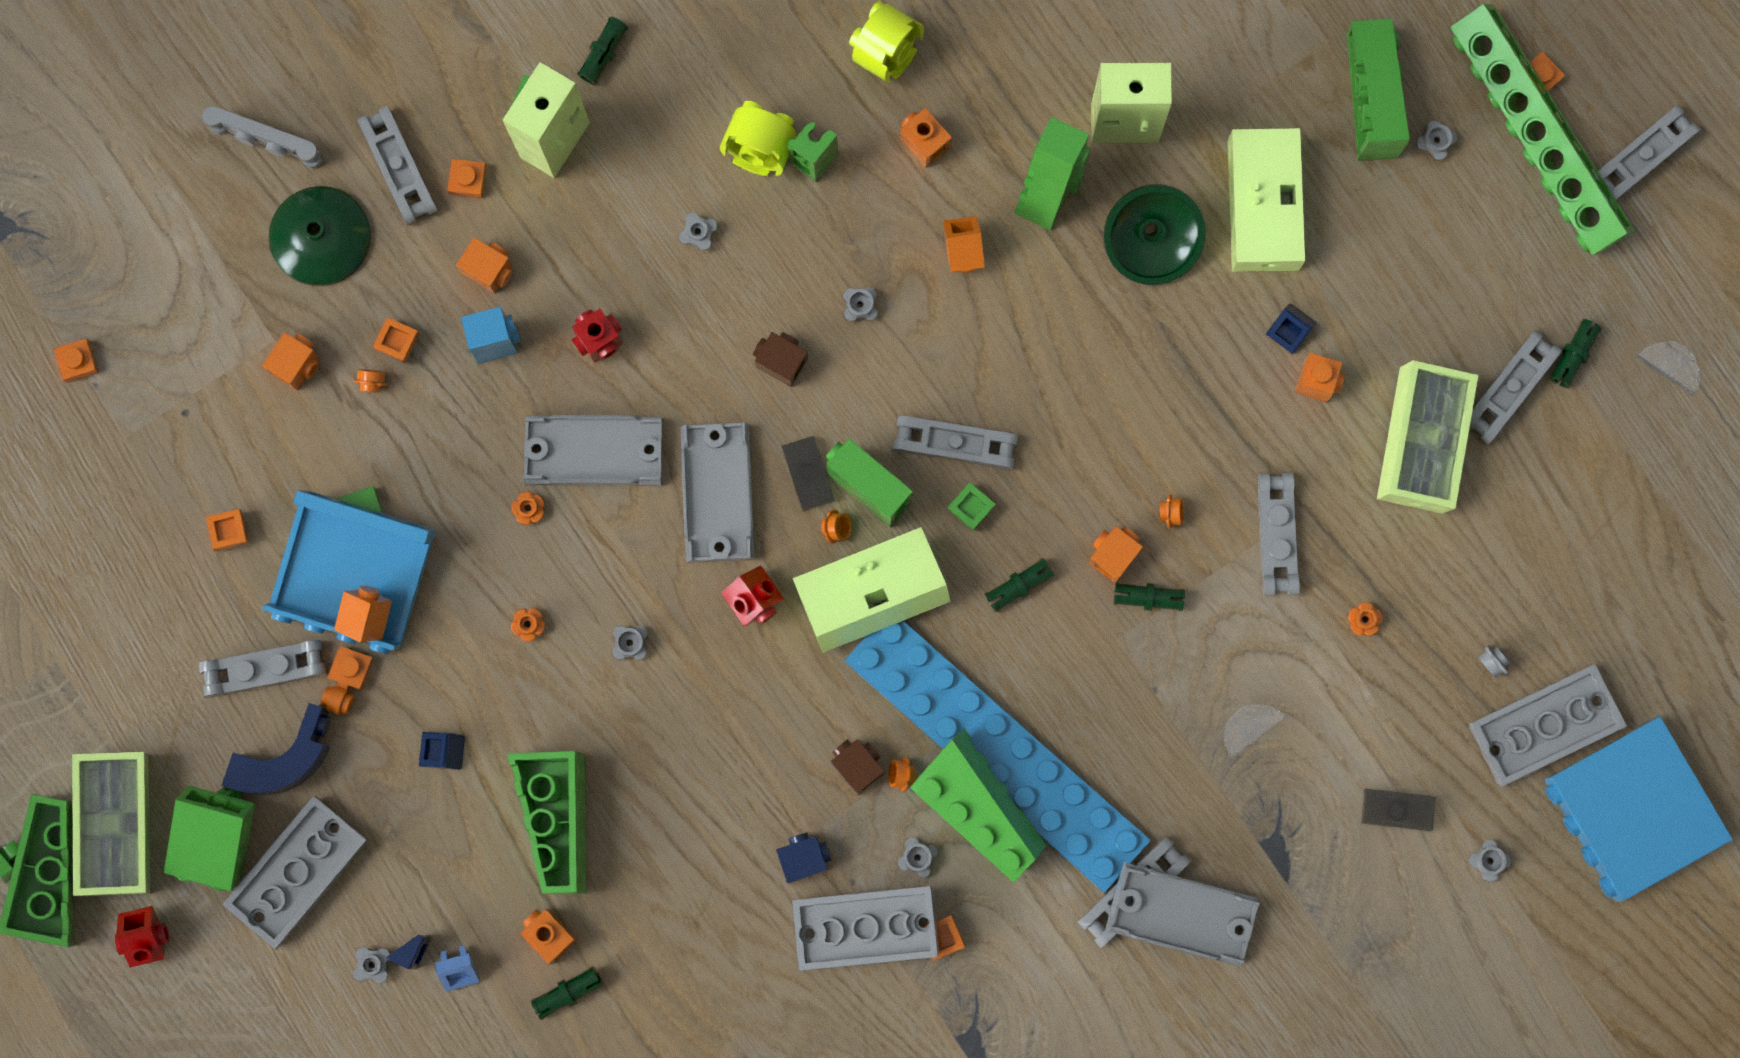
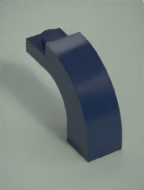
[221,703,330,795]

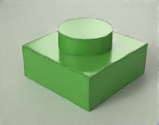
[947,482,996,531]

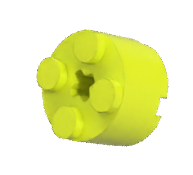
[849,1,924,83]
[720,101,797,176]

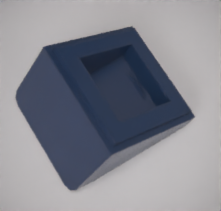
[1266,303,1317,354]
[419,732,465,770]
[386,935,431,969]

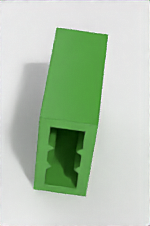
[826,438,913,528]
[164,785,255,892]

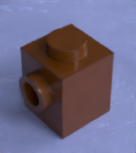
[753,332,808,387]
[831,739,884,795]

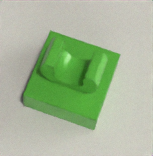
[0,840,18,883]

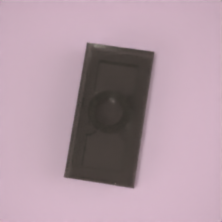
[781,436,835,512]
[1361,788,1436,832]

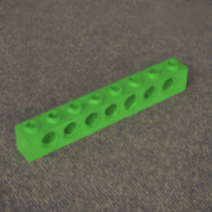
[1450,4,1636,255]

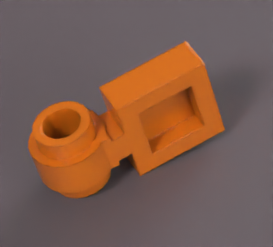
[321,646,374,716]

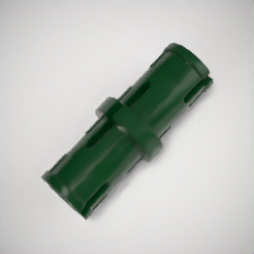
[577,17,628,85]
[1550,319,1602,388]
[985,558,1054,613]
[1114,582,1185,611]
[531,966,604,1020]

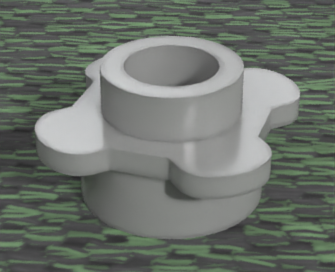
[1417,121,1457,160]
[679,213,717,251]
[843,287,877,322]
[612,625,648,660]
[1478,645,1511,678]
[898,838,938,878]
[1468,840,1511,882]
[353,947,390,983]

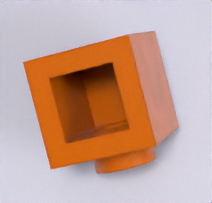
[900,108,952,168]
[943,216,985,273]
[456,237,513,294]
[262,332,319,390]
[1294,352,1345,403]
[1088,526,1143,583]
[334,586,392,643]
[520,909,578,964]

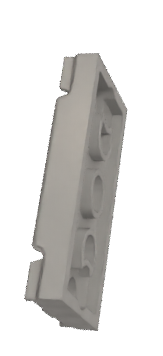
[523,415,663,486]
[681,422,755,563]
[1469,664,1627,787]
[222,796,368,949]
[1105,862,1260,966]
[792,886,940,971]

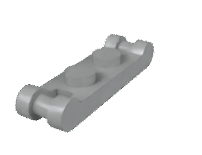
[1598,104,1701,201]
[357,105,438,226]
[202,106,323,169]
[1469,330,1562,445]
[892,416,1019,470]
[1257,472,1300,596]
[199,640,327,698]
[1077,836,1191,948]

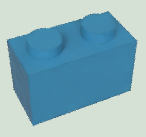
[461,306,521,364]

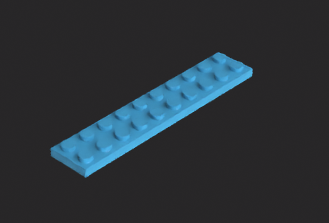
[844,621,1150,893]

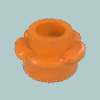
[353,369,387,393]
[511,491,545,525]
[1160,495,1184,528]
[821,510,852,544]
[1348,602,1382,636]
[511,608,545,642]
[888,757,916,792]

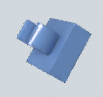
[435,946,480,992]

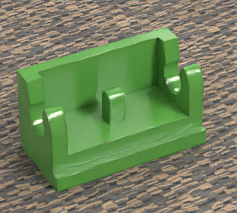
[787,122,838,182]

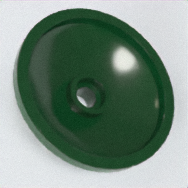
[1103,184,1206,285]
[269,186,371,286]

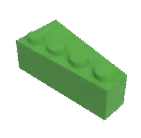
[1347,19,1410,161]
[1014,116,1091,230]
[910,728,1047,883]
[507,751,587,895]
[0,794,74,947]

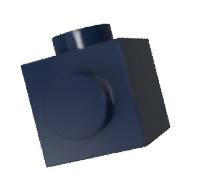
[776,832,832,884]

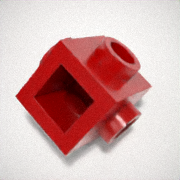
[571,308,622,363]
[721,565,784,627]
[115,906,170,968]

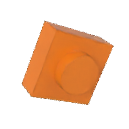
[1530,51,1565,92]
[447,159,487,198]
[372,317,420,363]
[53,338,99,383]
[206,509,249,551]
[922,914,966,961]

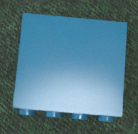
[262,489,436,654]
[1544,717,1733,902]

